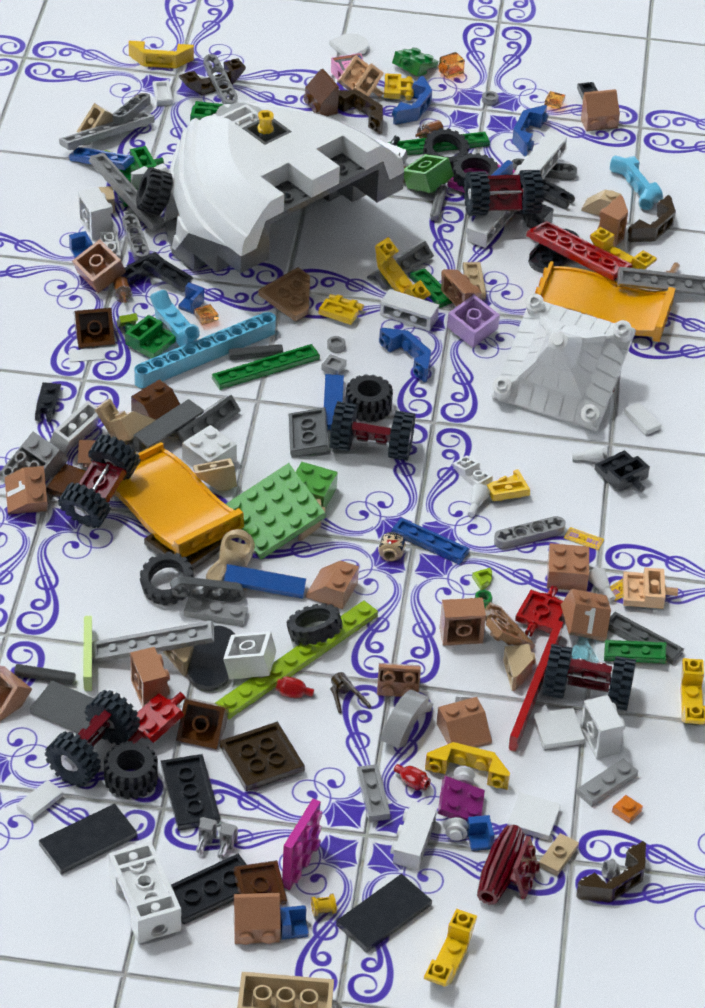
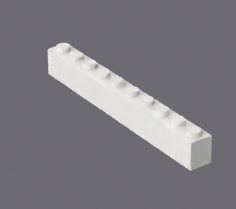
[466,131,567,248]

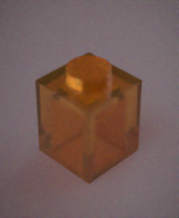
[438,52,465,79]

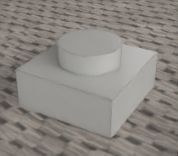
[321,354,347,375]

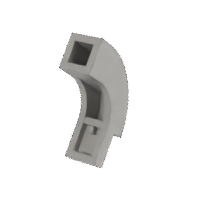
[380,690,434,748]

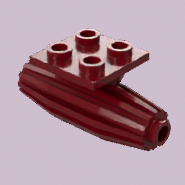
[477,825,540,905]

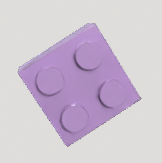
[447,294,500,347]

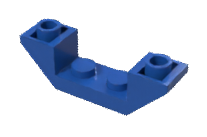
[392,76,432,125]
[512,105,549,156]
[379,328,431,383]

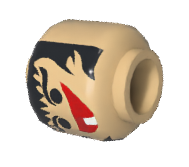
[378,532,406,561]

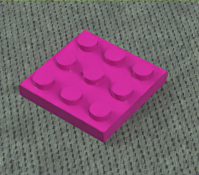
[282,799,322,890]

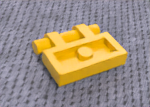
[384,73,414,101]
[318,294,364,325]

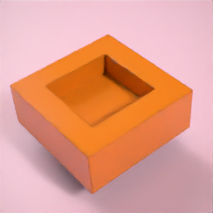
[612,795,643,823]

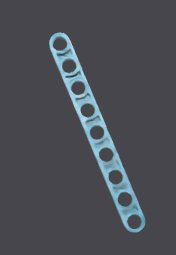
[134,312,276,388]

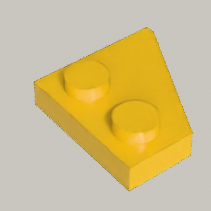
[487,469,530,501]

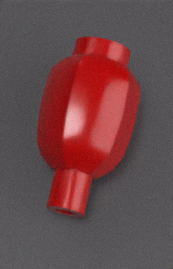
[275,676,314,698]
[394,764,431,791]

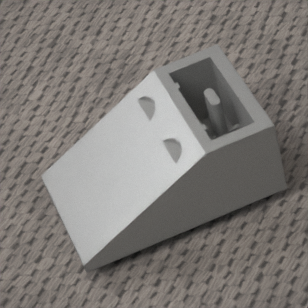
[0,431,68,482]

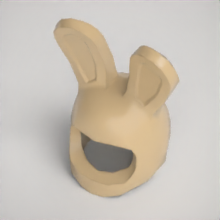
[206,529,255,591]

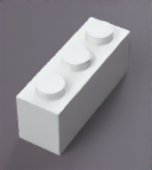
[380,289,439,331]
[50,400,100,455]
[391,801,437,870]

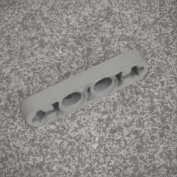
[203,54,238,104]
[122,214,150,261]
[494,516,566,549]

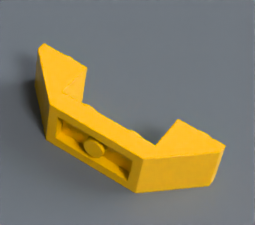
[128,40,194,69]
[590,227,657,269]
[375,237,431,300]
[680,658,705,724]
[425,742,510,790]
[424,908,477,987]

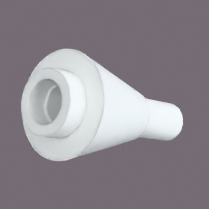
[572,445,607,462]
[467,484,490,517]
[588,567,616,602]

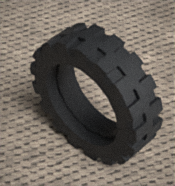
[423,128,469,170]
[453,153,499,189]
[140,552,195,605]
[286,603,343,646]

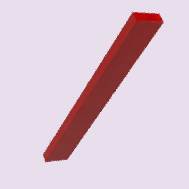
[508,620,564,752]

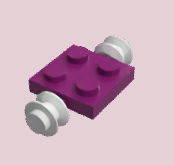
[437,766,485,841]

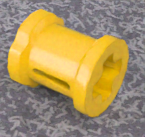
[258,110,274,134]
[311,893,337,916]

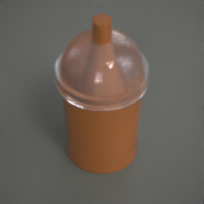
[415,120,444,139]
[114,277,133,303]

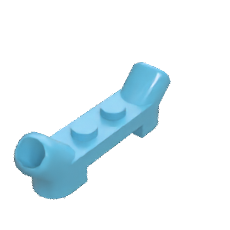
[609,155,663,210]
[150,290,200,347]

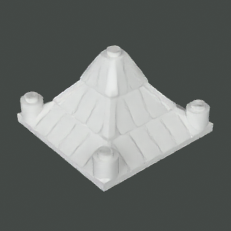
[492,293,636,432]

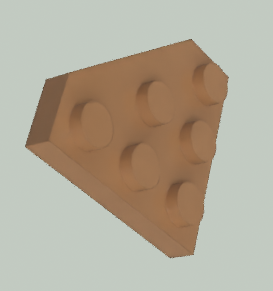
[258,267,310,322]
[485,602,536,650]

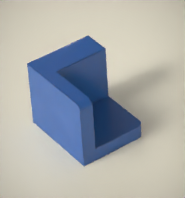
[69,231,93,258]
[178,283,204,314]
[467,815,494,851]
[280,905,309,940]

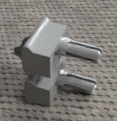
[196,817,238,859]

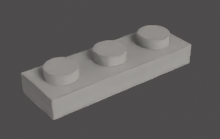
[184,598,248,627]
[577,758,638,807]
[356,764,390,822]

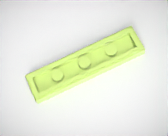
[83,616,92,691]

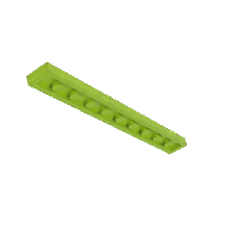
[215,600,378,719]

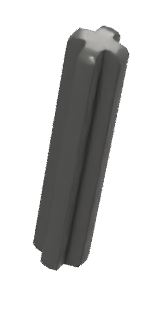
[229,344,283,360]
[14,664,76,685]

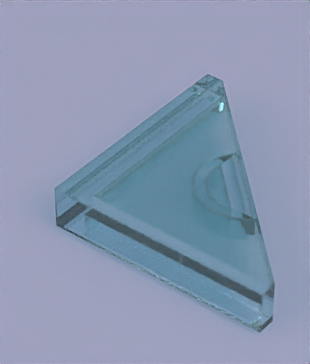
[571,637,599,663]

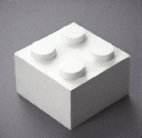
[78,187,113,240]
[182,425,237,467]
[223,631,277,679]
[580,695,625,759]

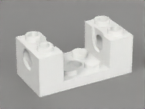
[108,841,181,944]

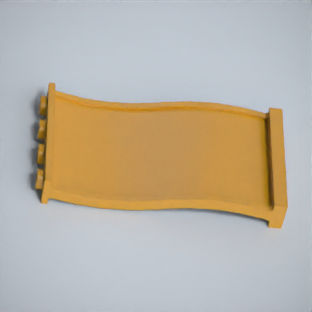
[535,261,676,342]
[114,442,244,557]

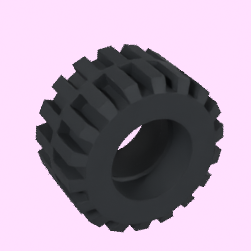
[136,167,173,216]
[345,374,393,422]
[104,741,158,799]

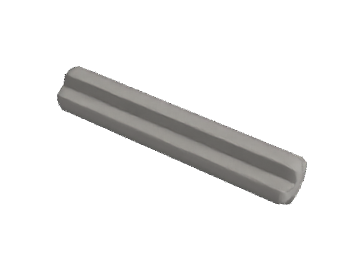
[430,185,447,221]

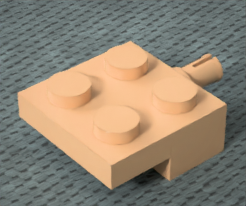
[337,55,384,98]
[623,567,678,609]

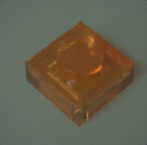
[544,91,566,109]
[194,304,219,325]

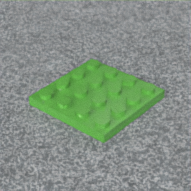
[226,463,327,559]

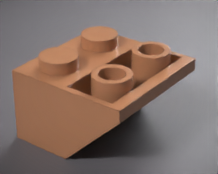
[597,195,628,247]
[377,663,421,697]

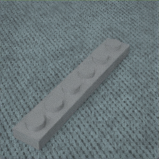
[59,112,155,150]
[89,153,165,231]
[617,267,705,296]
[92,620,214,663]

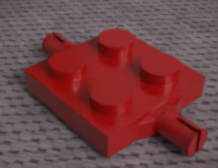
[515,586,563,637]
[128,691,186,743]

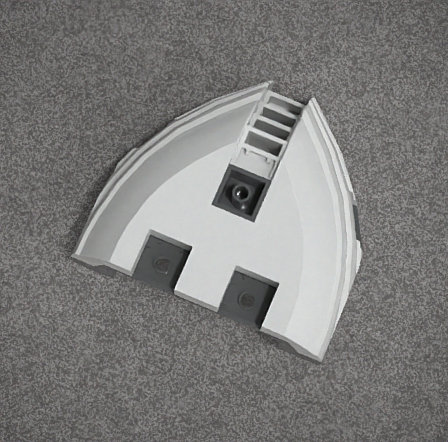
[164,102,404,273]

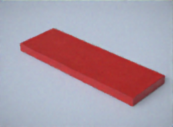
[526,221,633,281]

